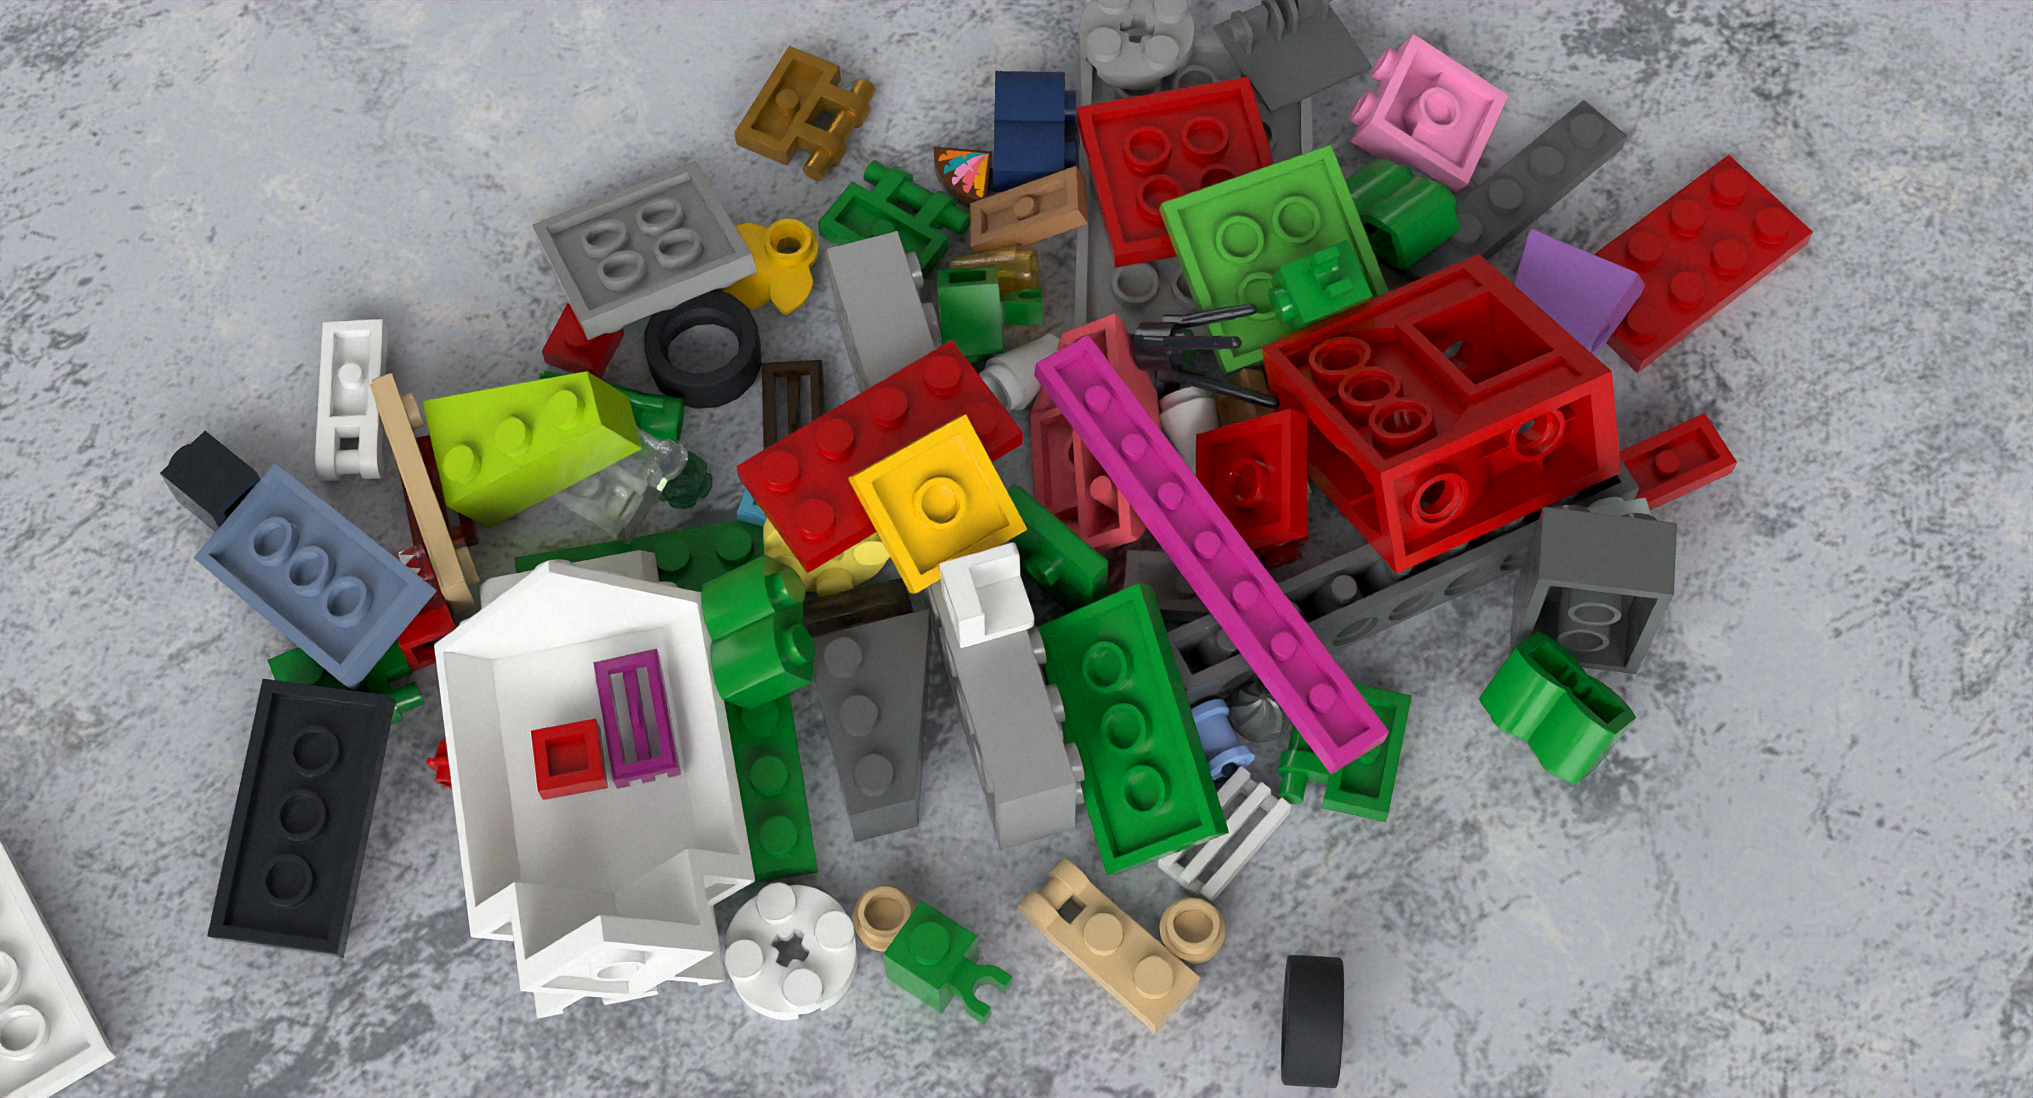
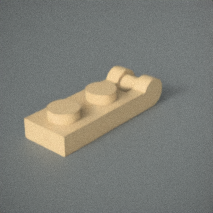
[1017,858,1201,1033]

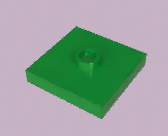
[1007,484,1108,613]

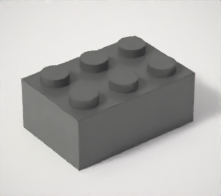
[1509,505,1677,674]

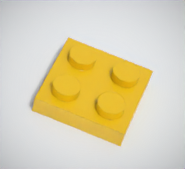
[848,414,1028,593]

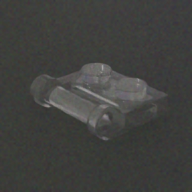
[550,426,688,545]

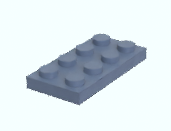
[194,462,437,691]

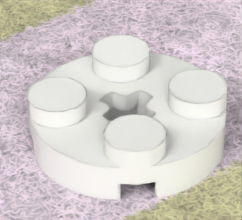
[724,882,858,1020]

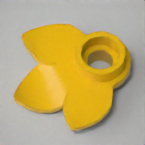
[722,218,819,315]

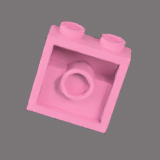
[1349,34,1508,193]

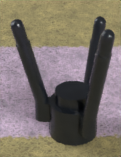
[1133,303,1280,409]

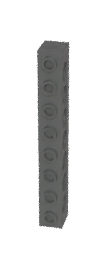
[1167,458,1639,709]

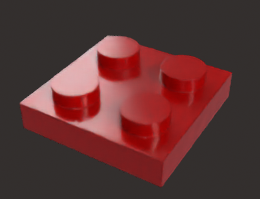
[1196,408,1307,550]

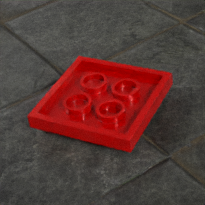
[1077,77,1274,268]

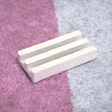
[1158,766,1292,903]

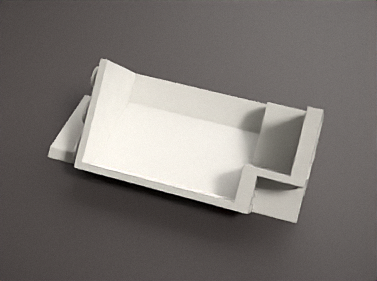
[434,550,755,1019]

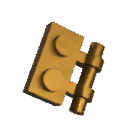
[735,46,876,181]

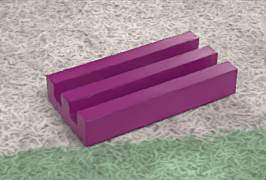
[593,648,681,789]

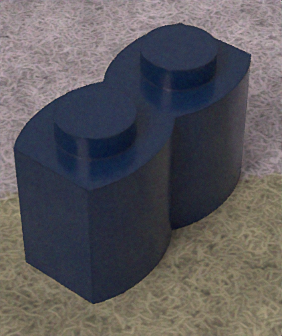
[993,71,1076,192]

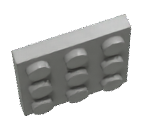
[532,161,757,340]

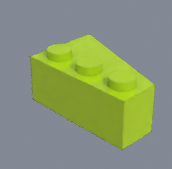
[422,371,642,528]

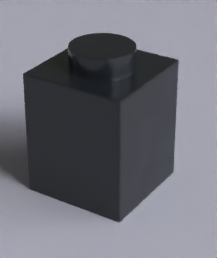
[160,431,260,532]

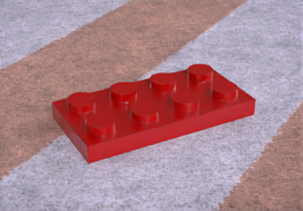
[1594,155,1813,373]
[736,340,1023,574]

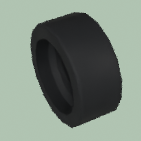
[644,289,762,409]
[1281,955,1344,1088]

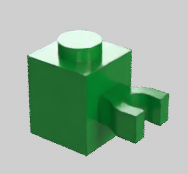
[1268,239,1373,333]
[937,266,1044,363]
[883,900,1013,1025]

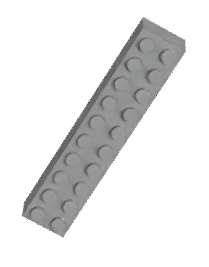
[826,231,1085,850]

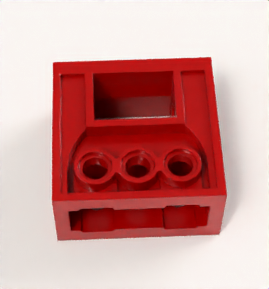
[1261,254,1621,573]

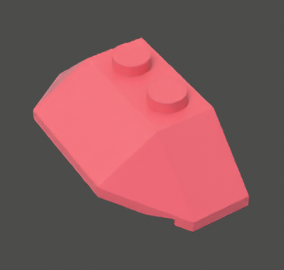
[1029,313,1161,553]

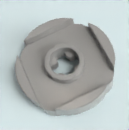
[1079,0,1195,90]

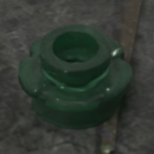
[652,450,713,509]

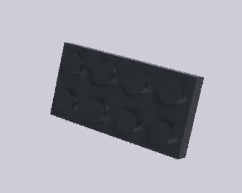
[207,678,396,958]

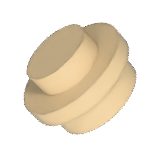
[852,885,917,952]
[1159,897,1226,964]

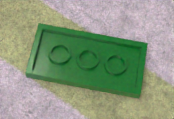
[1038,583,1229,875]

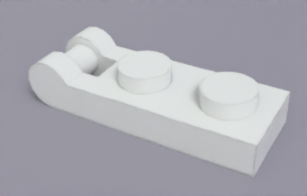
[315,319,388,482]

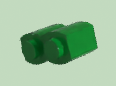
[1345,158,1460,269]
[701,555,816,711]
[1478,631,1636,785]

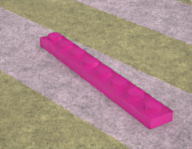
[1034,335,1389,774]

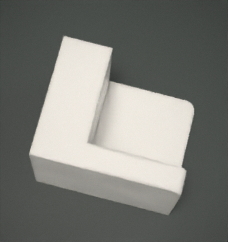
[939,543,1034,648]

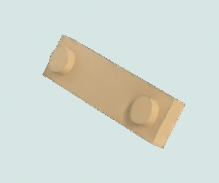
[370,373,480,615]

